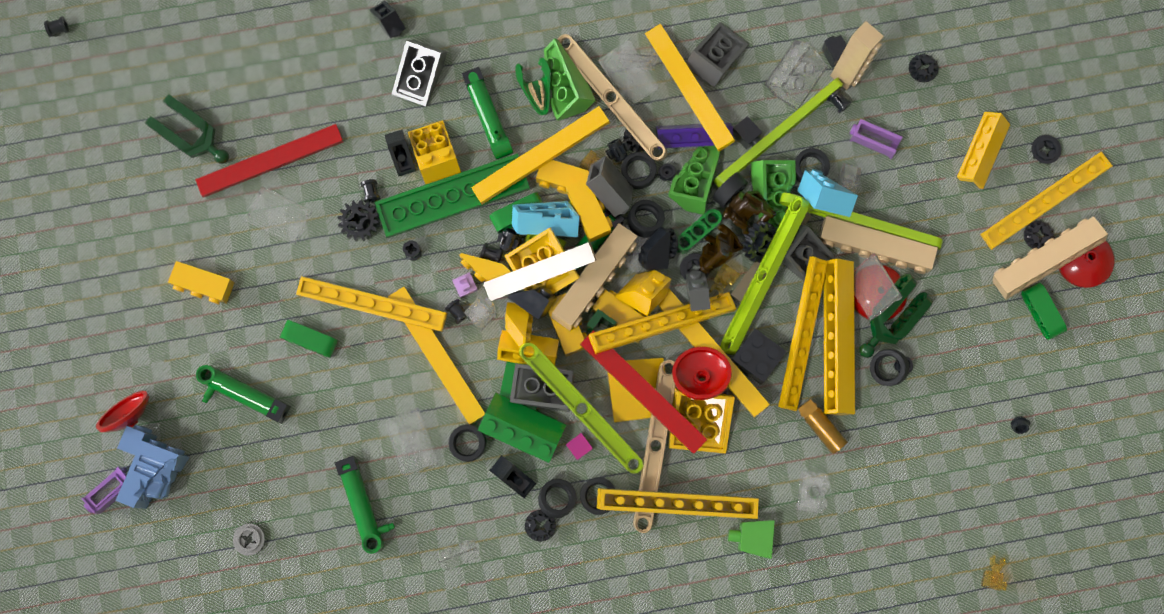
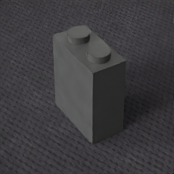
[586,155,634,217]

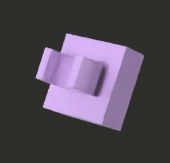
[452,272,478,298]

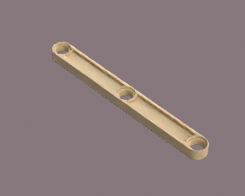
[558,34,667,161]
[633,360,675,533]

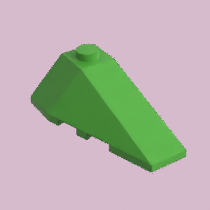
[544,38,595,121]
[668,146,721,215]
[751,160,796,233]

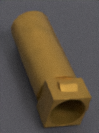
[798,399,848,454]

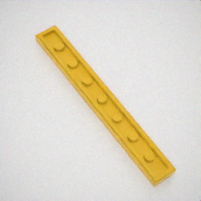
[645,24,735,151]
[471,106,610,204]
[980,151,1113,250]
[778,256,828,411]
[296,276,448,332]
[388,287,485,425]
[658,289,770,418]
[588,292,737,354]

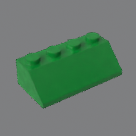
[478,393,567,463]

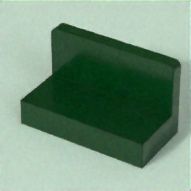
[587,309,617,333]

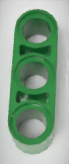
[489,192,543,234]
[678,209,722,254]
[1021,283,1067,340]
[279,320,338,358]

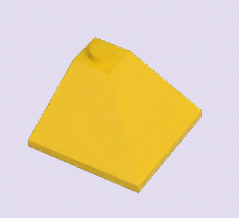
[505,227,580,294]
[607,358,665,423]
[669,386,735,453]

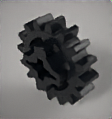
[337,200,380,242]
[742,221,777,263]

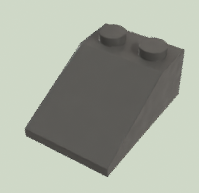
[686,22,749,87]
[392,39,447,107]
[782,225,837,281]
[510,363,575,412]

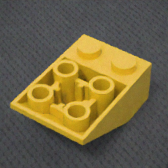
[408,120,461,185]

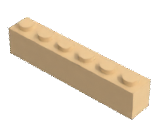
[830,21,884,90]
[819,216,938,274]
[993,217,1108,300]
[551,224,638,331]

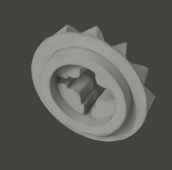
[233,524,265,556]

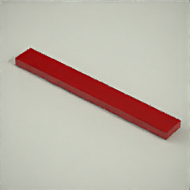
[195,124,343,198]
[580,330,707,454]

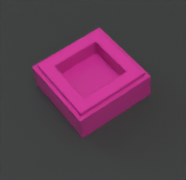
[566,433,593,460]

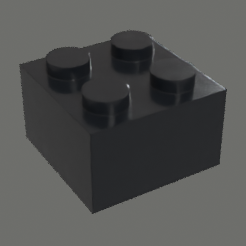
[732,329,787,385]

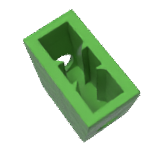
[728,520,775,559]

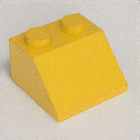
[615,270,671,316]

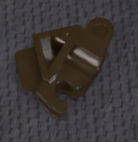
[723,191,776,235]
[699,224,744,274]

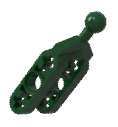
[145,94,229,164]
[859,274,933,358]

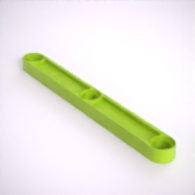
[713,77,844,188]
[779,193,943,250]
[720,197,809,355]
[519,342,643,474]

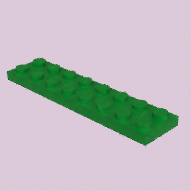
[375,153,530,238]

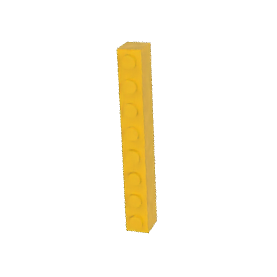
[824,259,855,416]
[597,488,759,519]

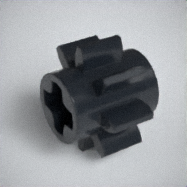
[605,138,630,162]
[497,228,522,252]

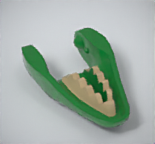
[515,58,550,115]

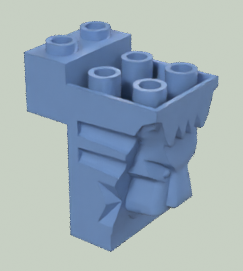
[116,425,190,509]

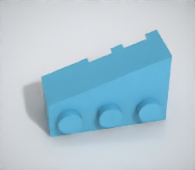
[798,169,858,217]
[512,201,579,237]

